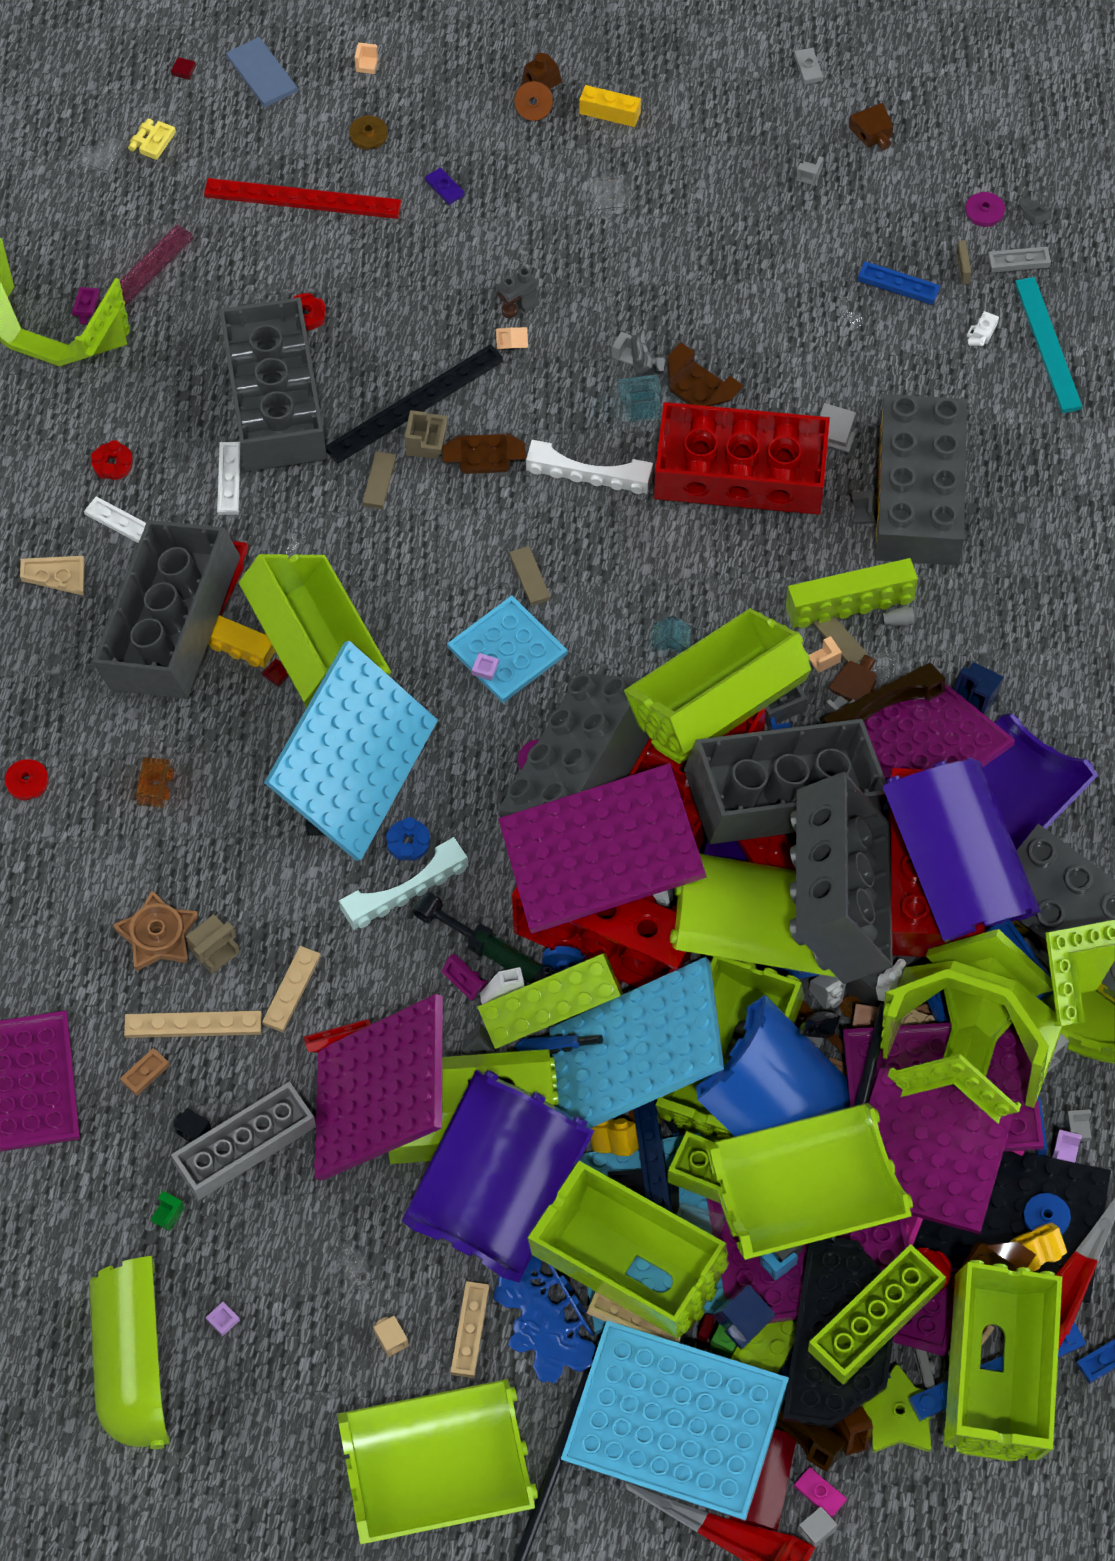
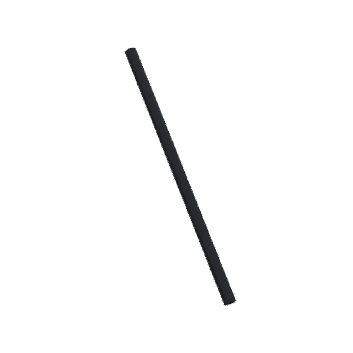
[823,1001,884,1244]
[513,1332,603,1561]

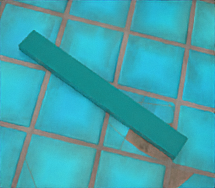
[1015,277,1082,414]

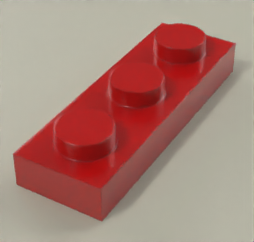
[303,1019,371,1053]

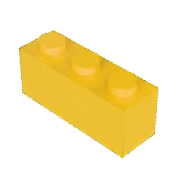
[579,85,641,127]
[208,615,275,668]

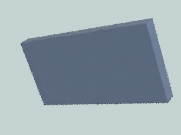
[226,37,298,108]

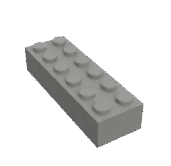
[171,1081,316,1201]

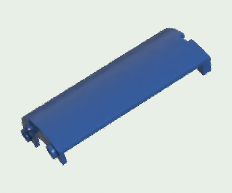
[696,995,850,1136]

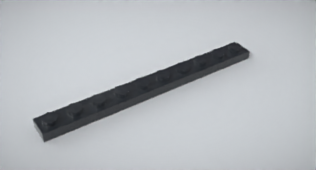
[325,344,503,464]

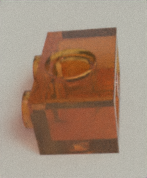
[136,757,174,808]

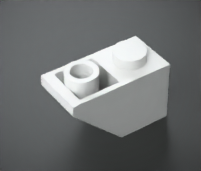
[480,967,524,1004]
[809,975,846,1010]

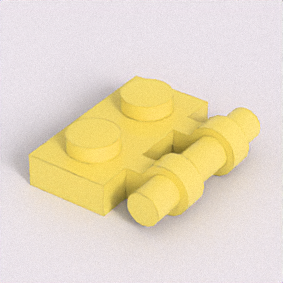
[128,118,176,160]

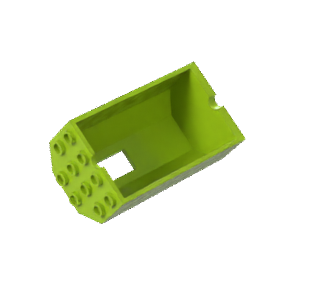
[238,554,392,708]
[624,608,812,764]
[655,956,804,1142]
[389,1049,559,1164]
[528,1161,729,1339]
[944,1260,1062,1461]

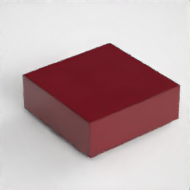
[171,57,196,80]
[262,658,289,687]
[697,1314,715,1345]

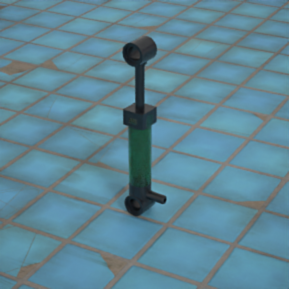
[413,893,557,984]

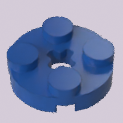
[386,817,430,861]

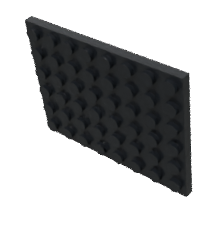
[913,1151,1111,1303]

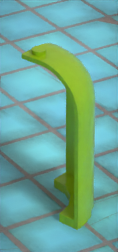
[89,1256,170,1449]

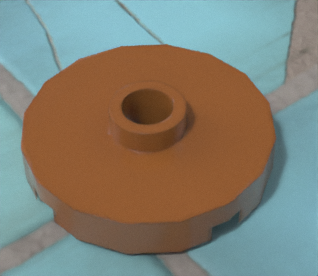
[514,81,553,121]

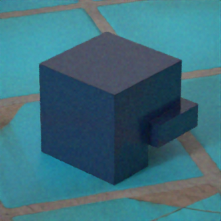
[954,662,1004,715]
[712,1284,776,1349]

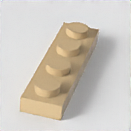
[262,946,321,1032]
[451,1281,490,1378]
[587,1292,681,1343]

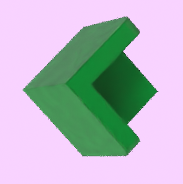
[151,1191,185,1232]

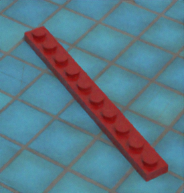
[204,178,401,219]

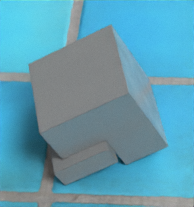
[820,403,857,453]

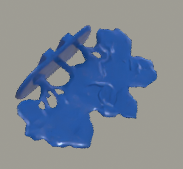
[493,1256,596,1383]

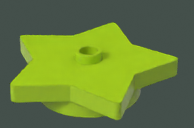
[863,1365,932,1453]

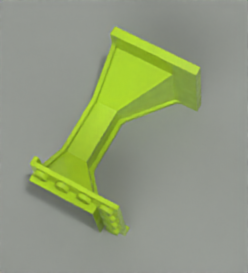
[0,238,130,366]
[1041,920,1115,1026]
[888,929,1053,1124]
[880,960,1063,1108]

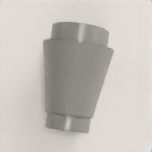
[883,606,915,627]

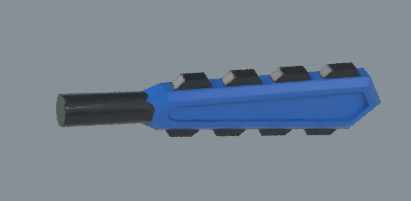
[514,1033,603,1054]

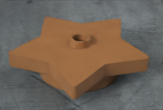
[114,891,198,971]

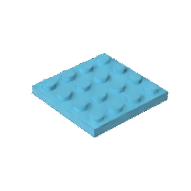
[447,596,568,703]

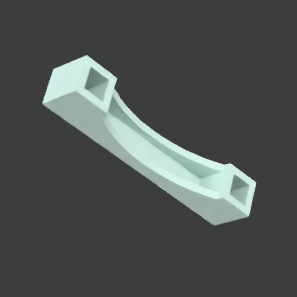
[339,837,468,930]

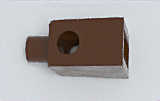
[521,53,562,99]
[849,103,893,150]
[829,655,878,702]
[834,1406,873,1456]

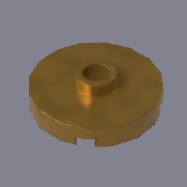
[349,116,388,150]

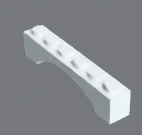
[526,440,653,494]

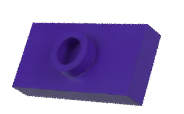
[425,167,464,205]

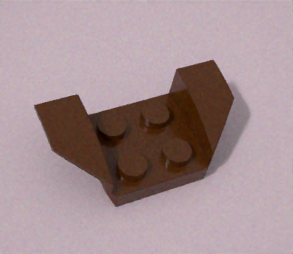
[668,342,744,406]
[442,432,526,474]
[950,1241,1036,1334]

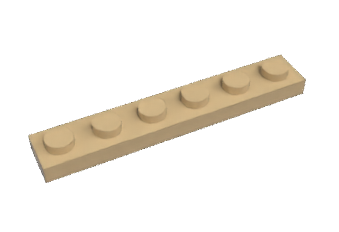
[124,1011,262,1038]

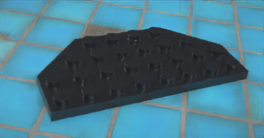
[783,1237,894,1428]

